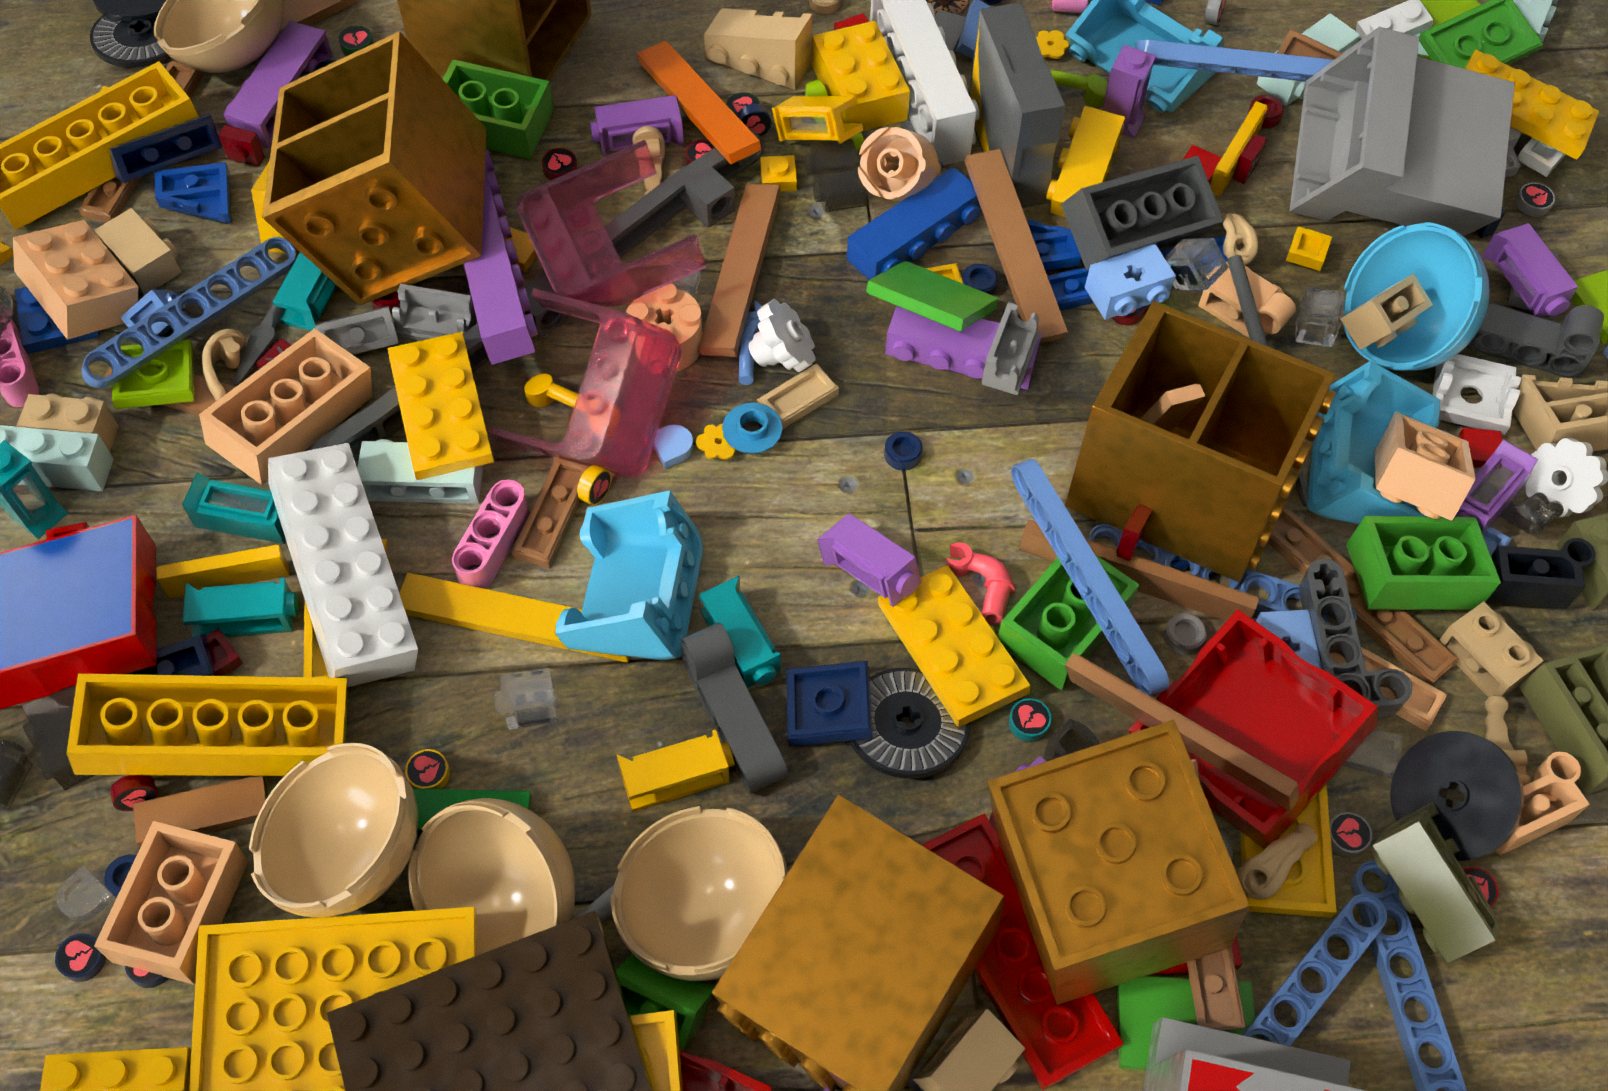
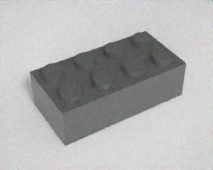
[1061,156,1224,271]

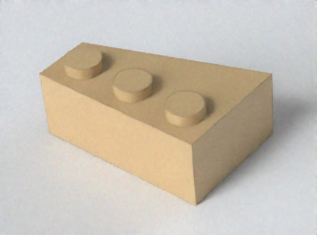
[704,8,812,90]
[1513,374,1608,451]

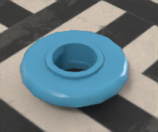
[722,402,783,454]

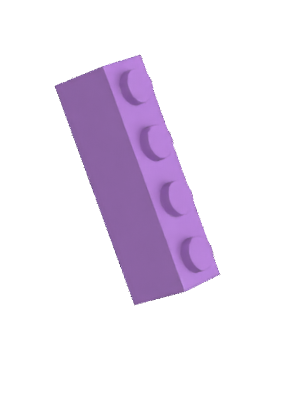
[223,20,333,149]
[885,306,1042,390]

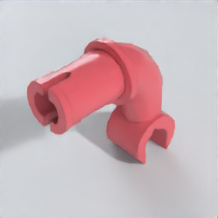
[947,542,1016,625]

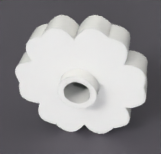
[749,299,816,372]
[1525,438,1608,517]

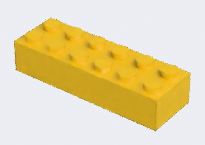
[0,61,199,230]
[67,674,348,776]

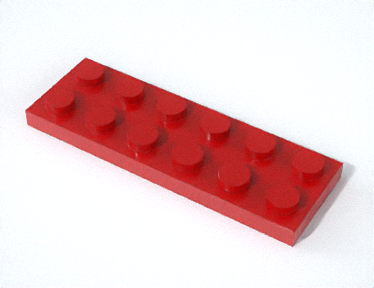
[922,813,1124,1091]

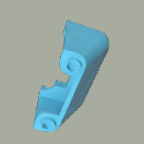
[1066,0,1225,113]
[1307,361,1440,525]
[555,490,703,660]

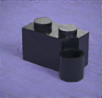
[1486,538,1596,609]

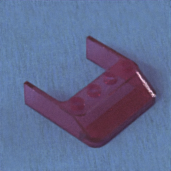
[516,140,707,307]
[487,288,682,478]

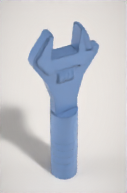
[739,301,762,385]

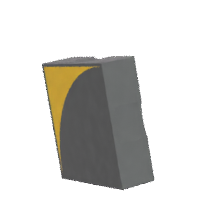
[969,2,1065,208]

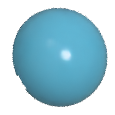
[1342,222,1490,371]

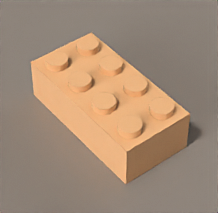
[199,328,373,485]

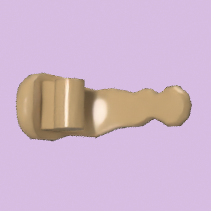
[632,126,665,195]
[1221,213,1259,266]
[202,329,246,401]
[1484,695,1531,786]
[1237,823,1318,900]

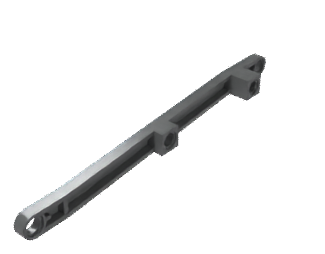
[310,128,765,460]

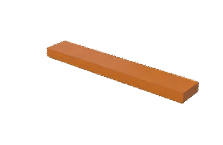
[637,40,761,164]

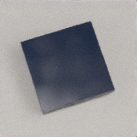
[786,661,873,746]

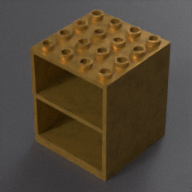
[397,0,592,81]
[262,31,487,306]
[1065,301,1336,583]
[988,719,1250,1005]
[712,795,1004,1091]

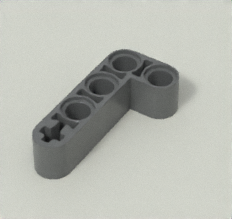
[1465,303,1604,377]
[1299,558,1412,718]
[681,622,789,794]

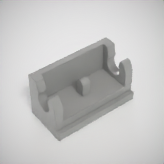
[392,284,477,341]
[982,302,1040,395]

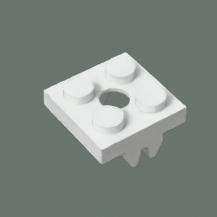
[1432,354,1522,435]

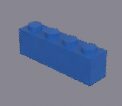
[847,167,981,280]

